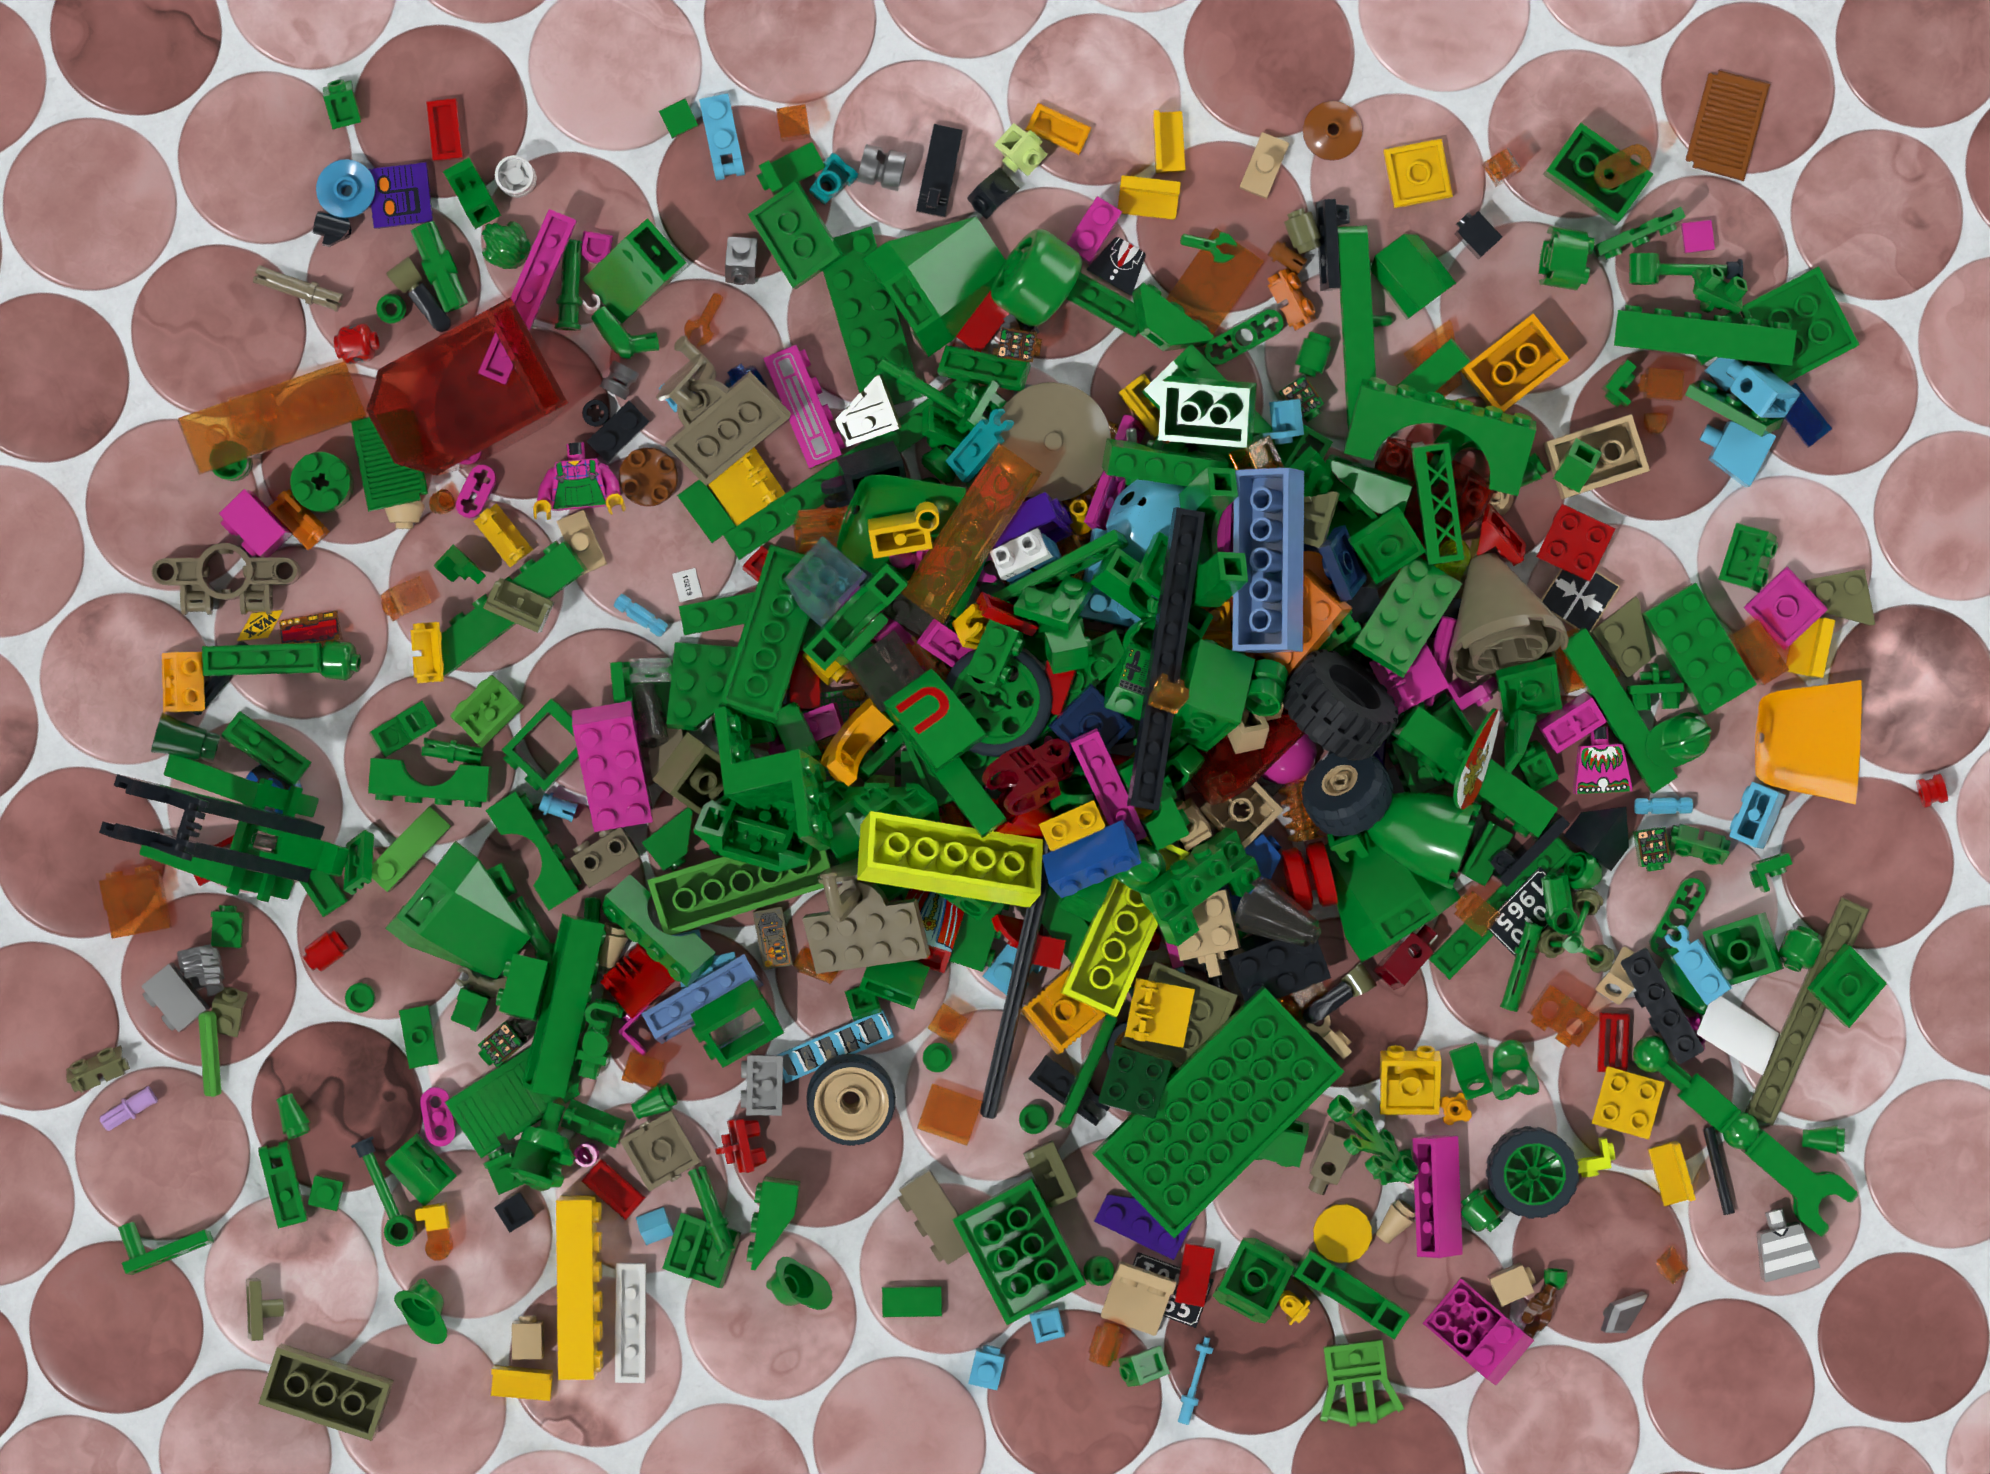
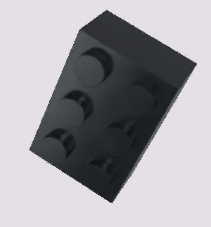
[1225,914,1331,1003]

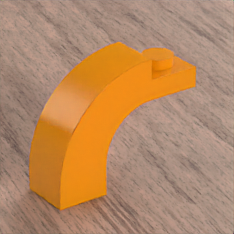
[820,695,894,787]

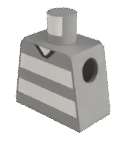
[1757,1208,1820,1282]

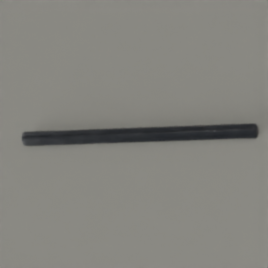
[980,838,1051,1119]

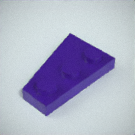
[1094,1194,1193,1260]

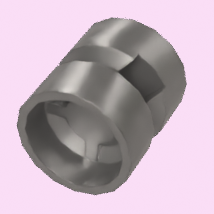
[857,144,907,191]

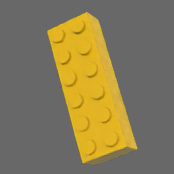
[556,1195,604,1380]

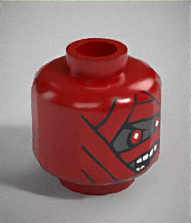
[334,323,380,364]

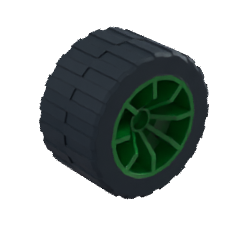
[1486,1126,1579,1219]

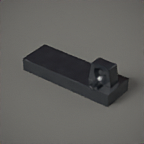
[916,124,963,218]
[1316,199,1350,291]
[1488,812,1570,887]

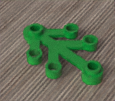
[1327,1095,1419,1184]

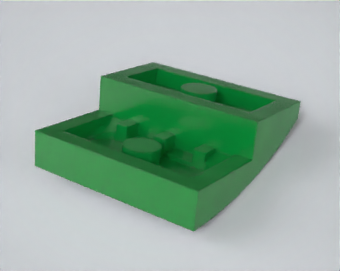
[662,1212,741,1288]

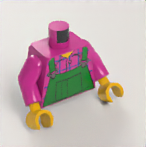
[533,442,626,520]

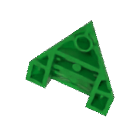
[694,795,814,872]

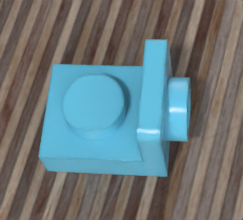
[968,1345,1005,1390]

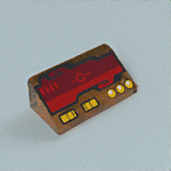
[279,610,343,644]

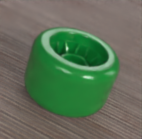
[991,229,1082,327]

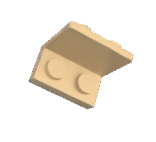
[1101,1261,1176,1336]

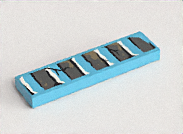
[777,1009,894,1084]

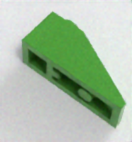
[372,806,451,892]

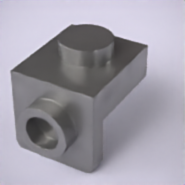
[725,237,757,285]

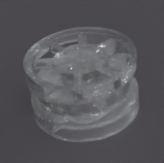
[629,658,672,683]

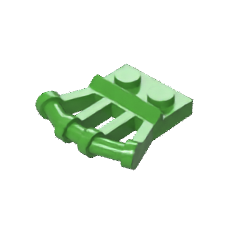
[1319,1339,1404,1427]

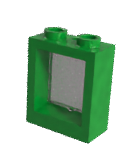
[690,979,785,1068]

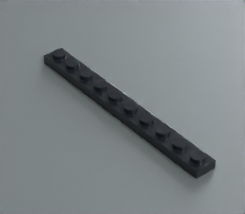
[1127,507,1205,811]

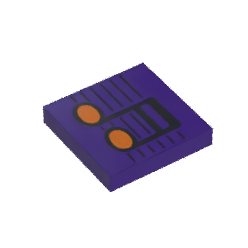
[368,162,433,229]

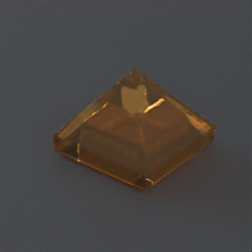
[1656,1246,1689,1284]

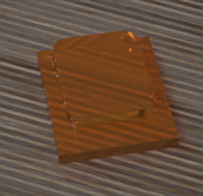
[917,1083,982,1146]

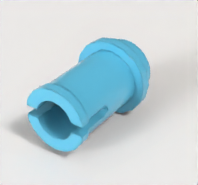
[538,793,578,822]

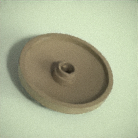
[993,382,1111,501]

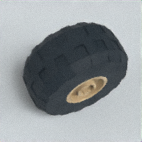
[1302,753,1393,836]

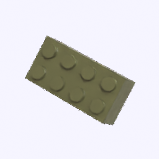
[258,1343,394,1441]

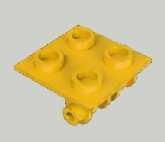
[708,447,786,526]
[1125,978,1195,1048]
[1591,1066,1665,1140]

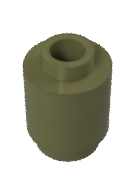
[1284,208,1322,255]

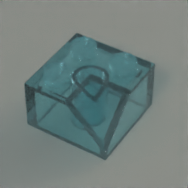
[785,536,867,627]

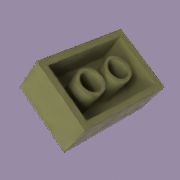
[653,732,724,815]

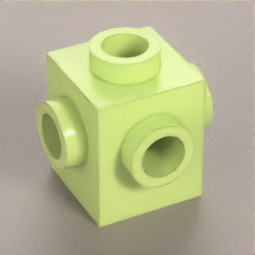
[994,123,1048,176]

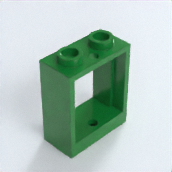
[502,698,579,791]

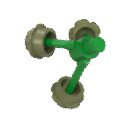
[1538,888,1615,973]

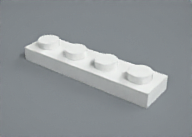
[615,1263,646,1383]

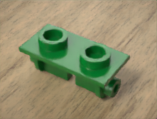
[1668,823,1731,865]
[560,1099,626,1148]

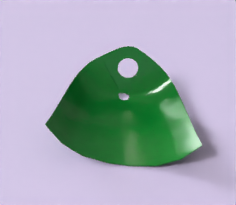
[836,475,966,602]

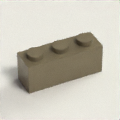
[898,1169,969,1265]

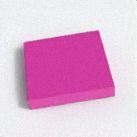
[1743,566,1828,650]

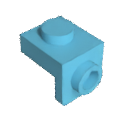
[1263,399,1304,444]

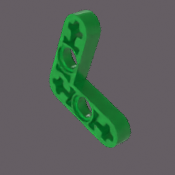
[1649,878,1709,966]

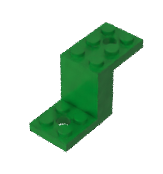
[714,707,833,851]

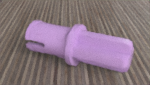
[99,1086,158,1131]

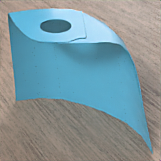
[1106,479,1187,564]

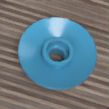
[316,159,375,218]

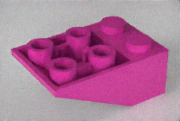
[1423,1278,1534,1385]

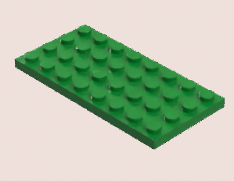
[1092,986,1344,1238]

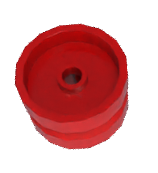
[1282,840,1338,914]

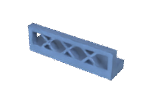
[641,954,764,1044]

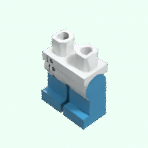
[989,528,1062,585]

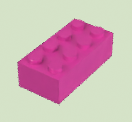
[572,701,653,832]

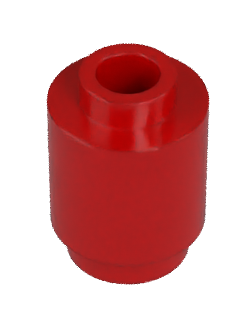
[303,929,349,972]

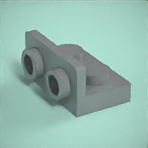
[741,1054,783,1116]

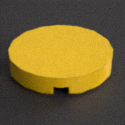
[1313,1204,1372,1263]

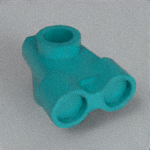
[809,153,858,205]

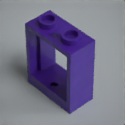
[981,492,1073,549]

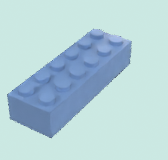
[1232,468,1304,653]

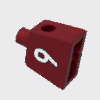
[1372,925,1438,990]

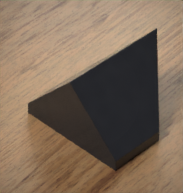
[1563,807,1629,871]

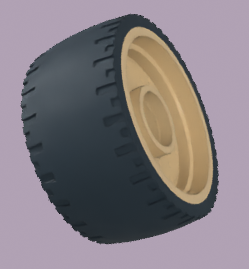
[806,1054,896,1146]

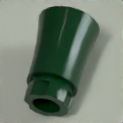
[151,712,220,762]

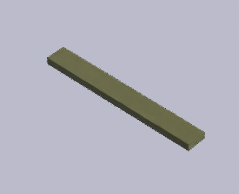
[1745,897,1869,1126]

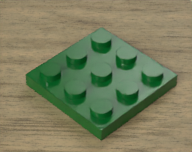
[1740,266,1860,383]

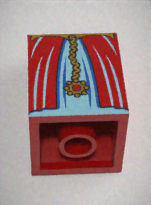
[906,888,964,973]

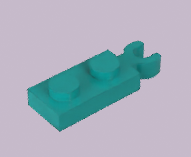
[946,409,1014,482]

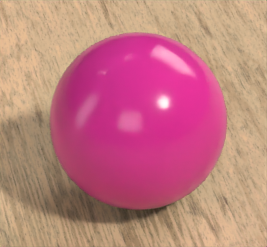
[1250,718,1317,785]

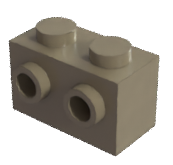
[570,827,641,888]

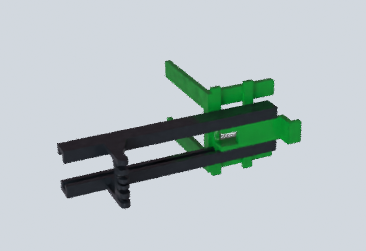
[99,754,349,902]

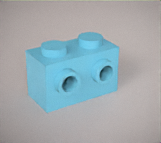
[1729,782,1786,849]

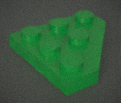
[666,642,737,731]

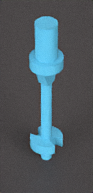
[1178,1337,1214,1425]

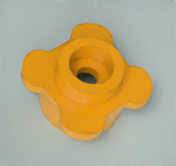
[1440,1093,1472,1125]

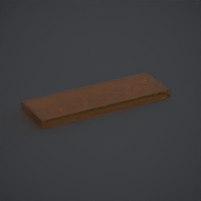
[177,361,366,475]
[901,443,1042,623]

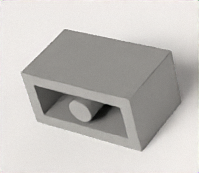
[141,963,210,1032]

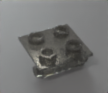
[846,631,925,713]

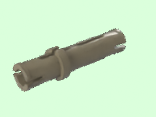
[253,265,343,312]

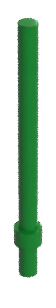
[877,357,967,418]

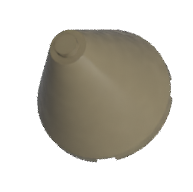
[1449,551,1568,682]

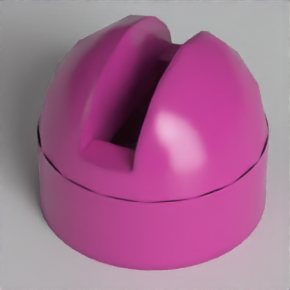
[574,1142,599,1167]

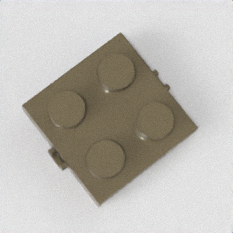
[620,1110,701,1192]

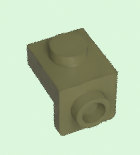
[211,987,248,1037]

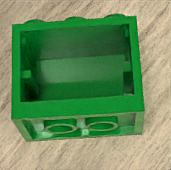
[1170,639,1255,752]

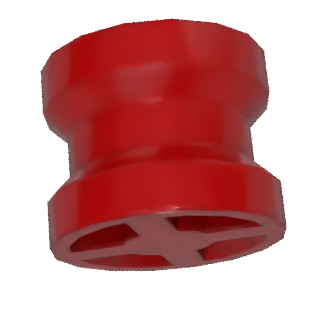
[1916,774,1948,808]

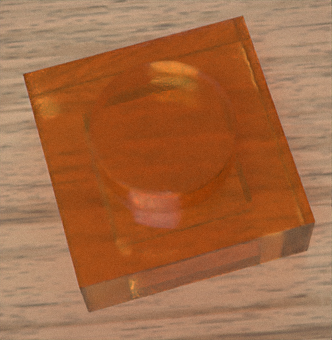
[927,1003,968,1044]

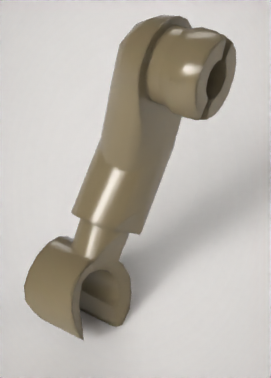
[455,967,507,998]

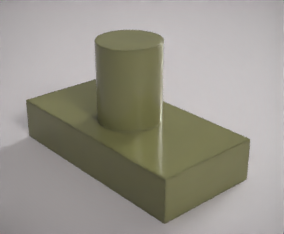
[246,1278,284,1341]

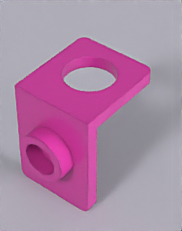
[618,1004,652,1055]

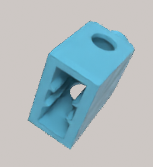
[1726,360,1801,418]
[1699,421,1776,488]

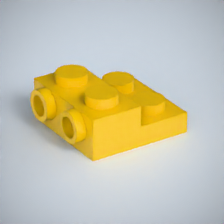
[1379,1045,1441,1115]

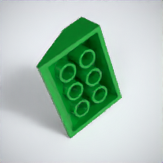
[952,1176,1086,1325]

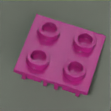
[1369,643,1450,715]

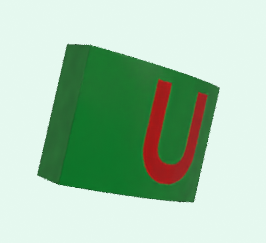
[883,668,986,773]

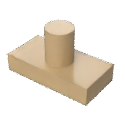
[1239,132,1289,199]
[556,510,608,576]

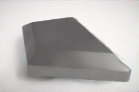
[1601,1292,1648,1333]

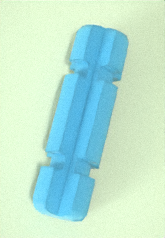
[614,594,668,637]
[1634,797,1693,814]

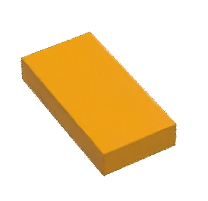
[1025,103,1091,155]

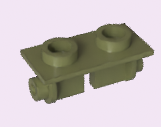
[66,1045,130,1093]

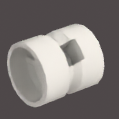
[495,155,537,198]

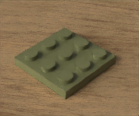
[1121,961,1238,1068]

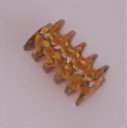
[1278,780,1325,842]

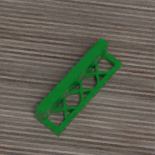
[1411,441,1464,565]

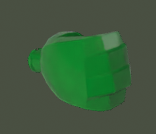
[510,1102,576,1191]

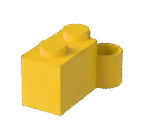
[868,502,939,559]

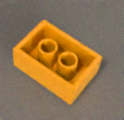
[1460,313,1570,412]

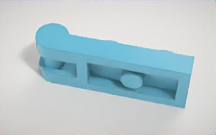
[699,93,745,181]

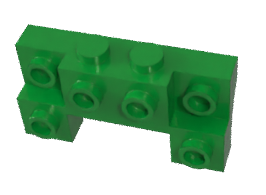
[1139,827,1264,946]

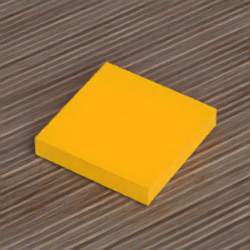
[1383,139,1453,209]

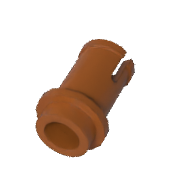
[1268,240,1307,275]

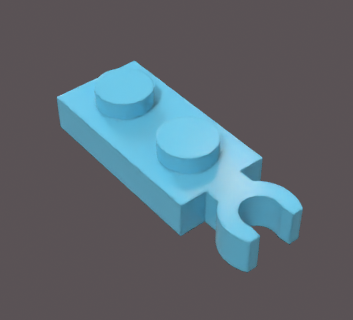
[1665,925,1732,1005]

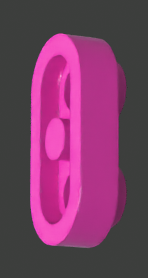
[420,1087,456,1146]

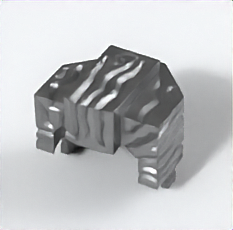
[177,944,225,996]

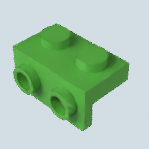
[450,675,524,748]

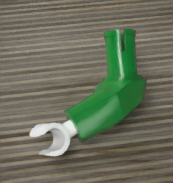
[582,294,659,359]

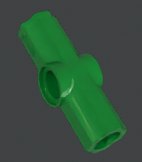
[410,221,469,313]

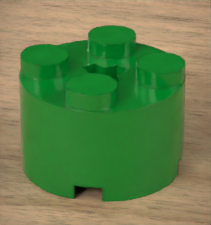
[1538,226,1594,291]
[290,452,354,513]

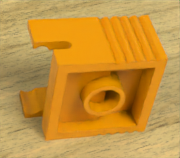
[1021,965,1106,1054]

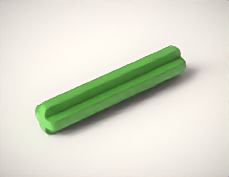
[198,1011,222,1097]

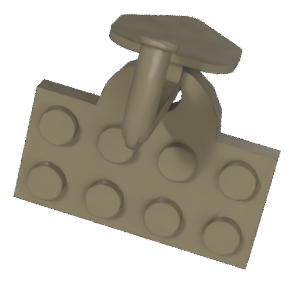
[656,335,791,486]
[802,858,931,974]

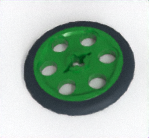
[945,649,1053,757]

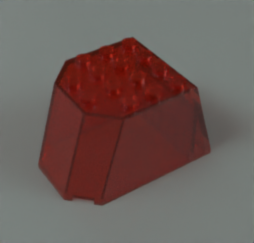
[366,297,569,476]

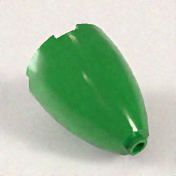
[1364,792,1481,890]

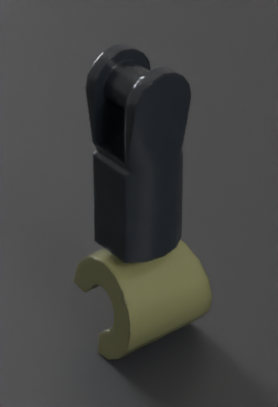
[386,257,451,332]
[1303,962,1377,1024]

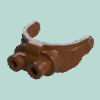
[1522,1284,1557,1339]

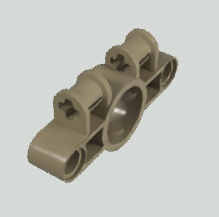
[152,543,301,615]

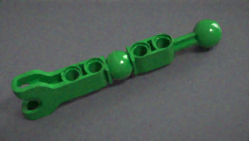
[1633,1035,1858,1237]

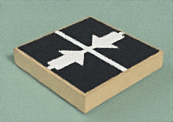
[1541,569,1620,634]

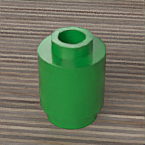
[1295,332,1332,378]

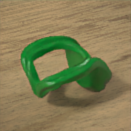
[1491,1039,1539,1100]

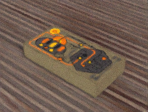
[753,906,793,970]

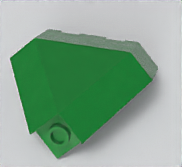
[824,782,941,902]

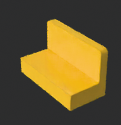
[1152,110,1185,173]
[1117,175,1181,220]
[1784,618,1835,678]
[1647,1141,1696,1206]
[491,1365,553,1401]

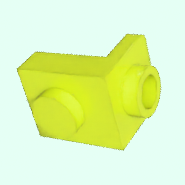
[1576,1137,1615,1178]

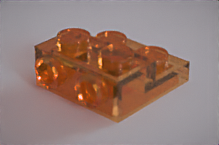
[99,865,172,939]

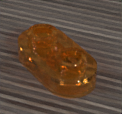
[1594,144,1652,189]

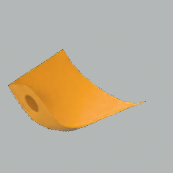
[1755,680,1862,805]

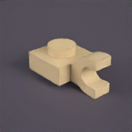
[1305,1015,1352,1059]

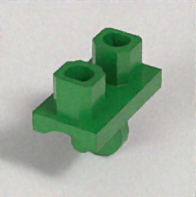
[1692,264,1747,314]
[954,380,1006,433]
[1627,662,1684,711]

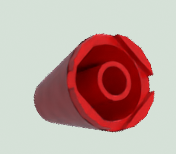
[992,787,1059,839]

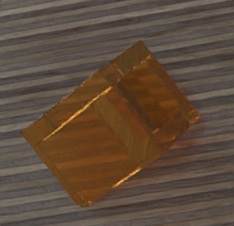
[621,1050,666,1088]

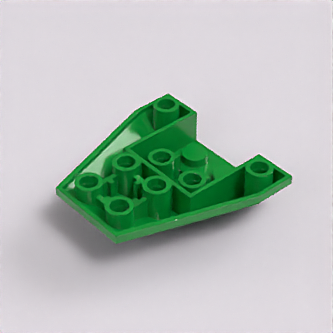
[862,216,1005,357]
[1324,831,1461,962]
[385,841,532,979]

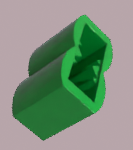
[1164,744,1205,793]

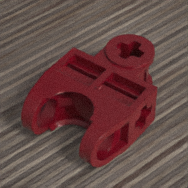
[982,739,1074,815]

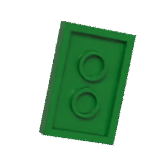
[748,181,844,289]

